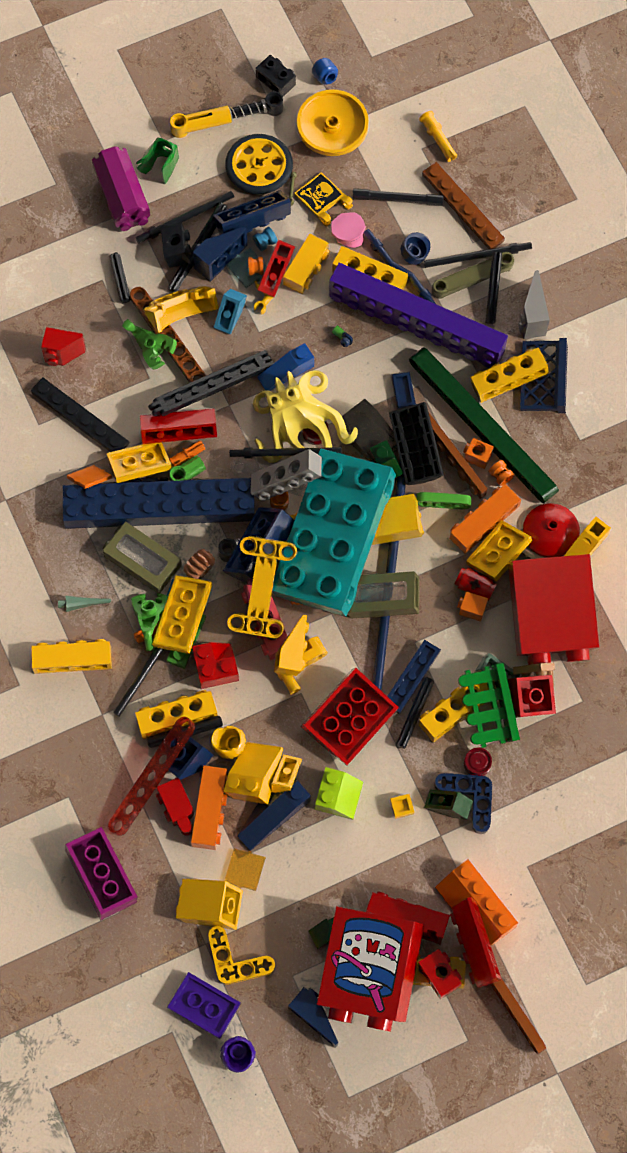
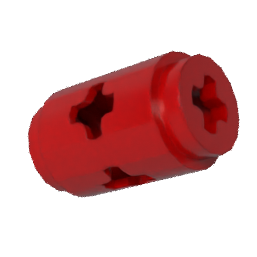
[454,567,497,601]

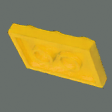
[107,442,172,483]
[466,520,532,582]

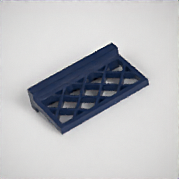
[520,338,568,413]

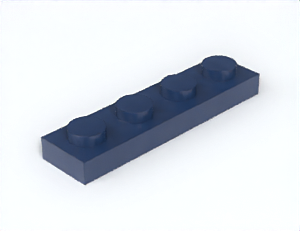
[387,639,441,715]

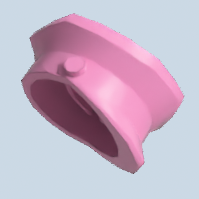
[331,212,366,248]

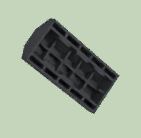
[389,402,444,486]

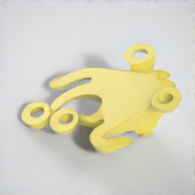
[253,370,358,463]

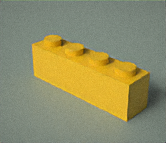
[32,639,112,674]

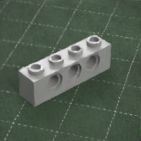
[251,449,322,501]

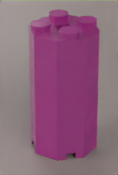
[92,146,150,231]

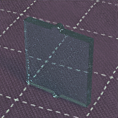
[227,248,267,288]

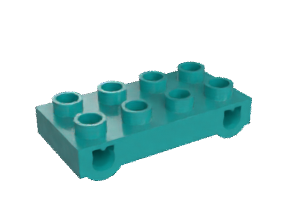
[272,448,396,617]

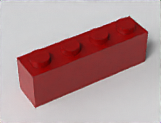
[140,408,217,444]

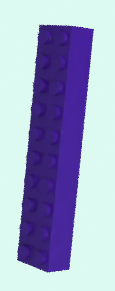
[329,262,508,368]

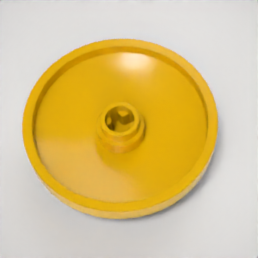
[297,90,369,156]

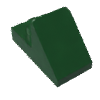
[370,440,403,478]
[308,917,334,949]

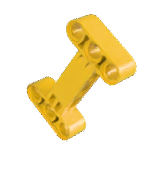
[227,536,297,638]

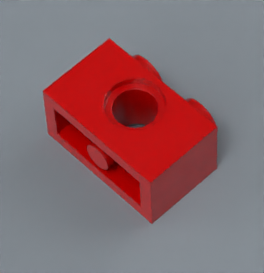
[418,949,462,1000]

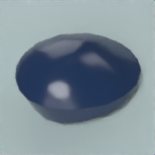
[400,232,431,265]

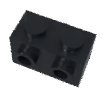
[256,55,296,97]

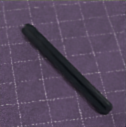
[168,202,227,292]

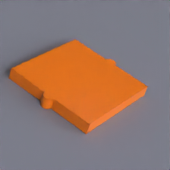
[67,465,112,489]

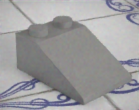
[518,270,550,339]

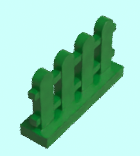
[458,663,520,748]

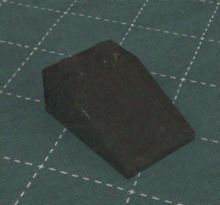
[342,399,398,463]

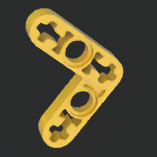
[208,926,275,985]

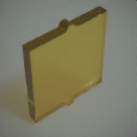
[224,848,266,891]

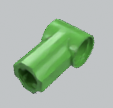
[169,455,206,481]

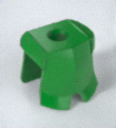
[136,137,179,184]

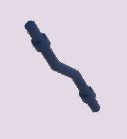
[364,229,436,304]

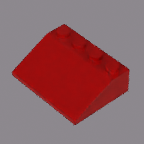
[300,668,399,766]
[450,897,502,987]

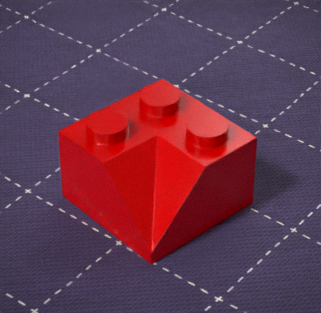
[192,642,239,689]
[507,675,556,718]

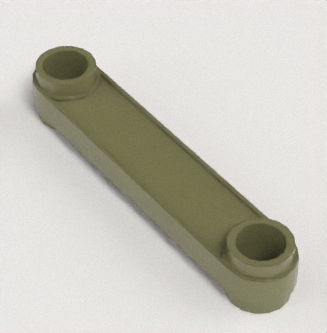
[432,252,514,299]

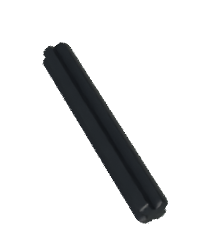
[485,252,502,324]
[396,677,434,749]
[147,716,223,748]

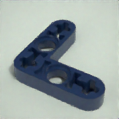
[435,773,492,834]

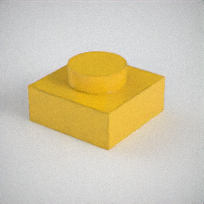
[390,794,415,819]

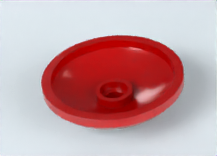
[523,503,580,558]

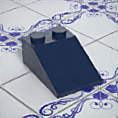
[193,227,248,282]

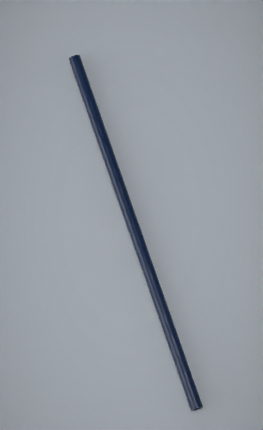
[373,458,406,690]

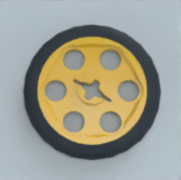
[225,134,293,194]

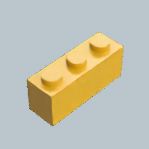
[283,234,330,294]

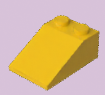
[223,742,283,804]

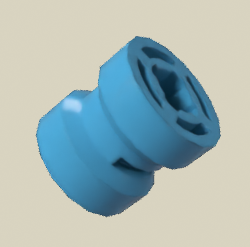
[253,227,278,251]

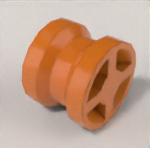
[248,256,264,276]

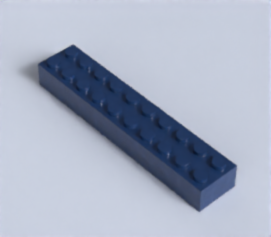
[63,478,255,529]

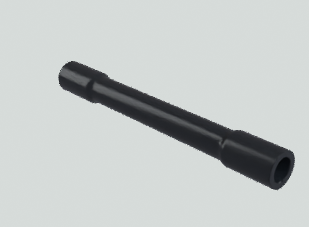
[353,188,443,206]

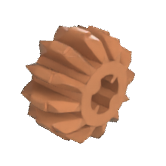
[183,549,215,579]

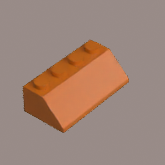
[435,859,518,946]

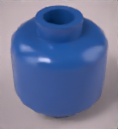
[312,58,338,85]

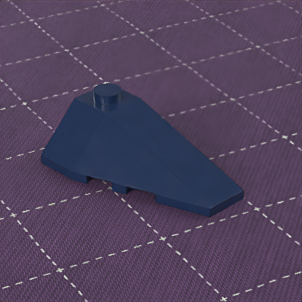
[238,779,311,851]

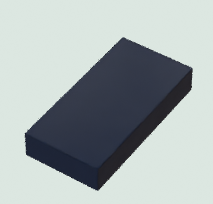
[391,372,416,410]

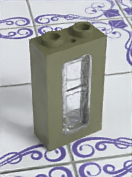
[103,522,182,593]
[348,571,419,619]

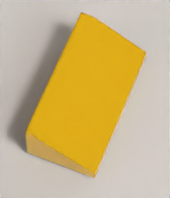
[271,754,302,793]

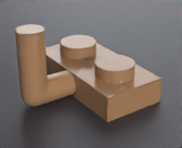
[513,662,555,686]

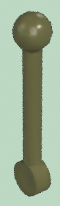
[289,172,297,206]

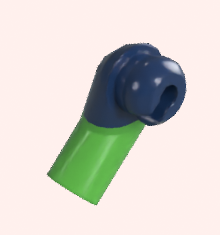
[332,325,353,347]

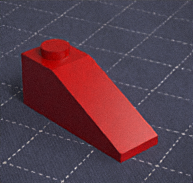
[257,239,295,297]

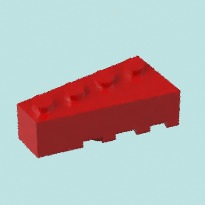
[366,891,450,945]

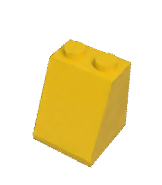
[176,879,243,930]

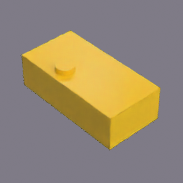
[372,494,422,545]

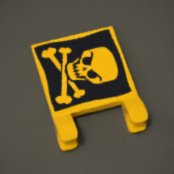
[294,172,353,226]

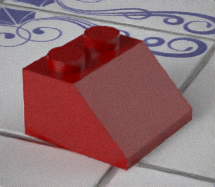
[41,327,86,366]

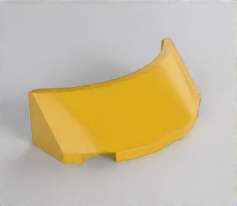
[144,286,219,333]

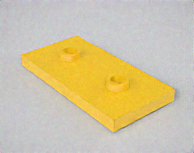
[152,575,213,654]

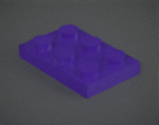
[167,972,241,1039]

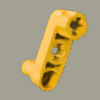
[276,636,328,695]

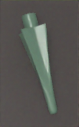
[58,595,111,612]

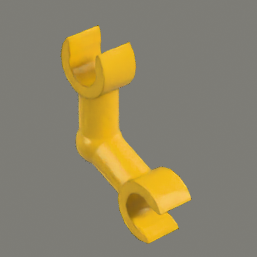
[254,277,273,315]

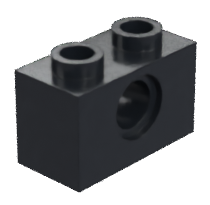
[161,223,192,268]

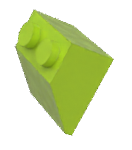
[315,767,363,820]

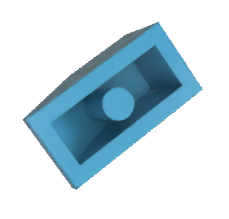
[213,289,247,334]

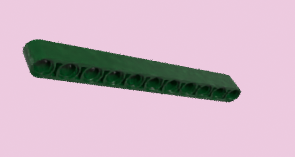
[409,347,559,503]

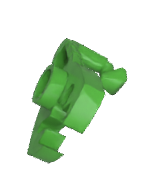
[122,319,177,370]
[131,593,168,651]

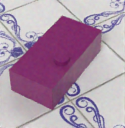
[65,827,138,921]

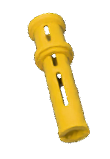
[419,111,457,162]

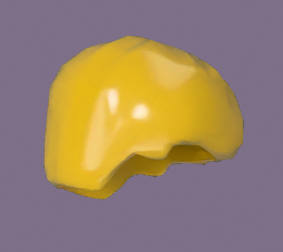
[211,726,246,759]

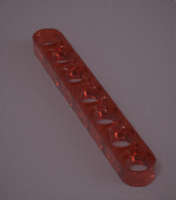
[108,716,195,836]

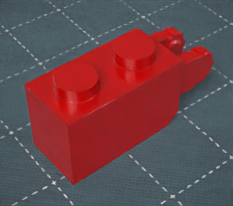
[155,778,194,836]

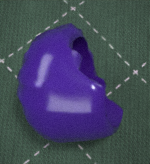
[220,1036,256,1073]

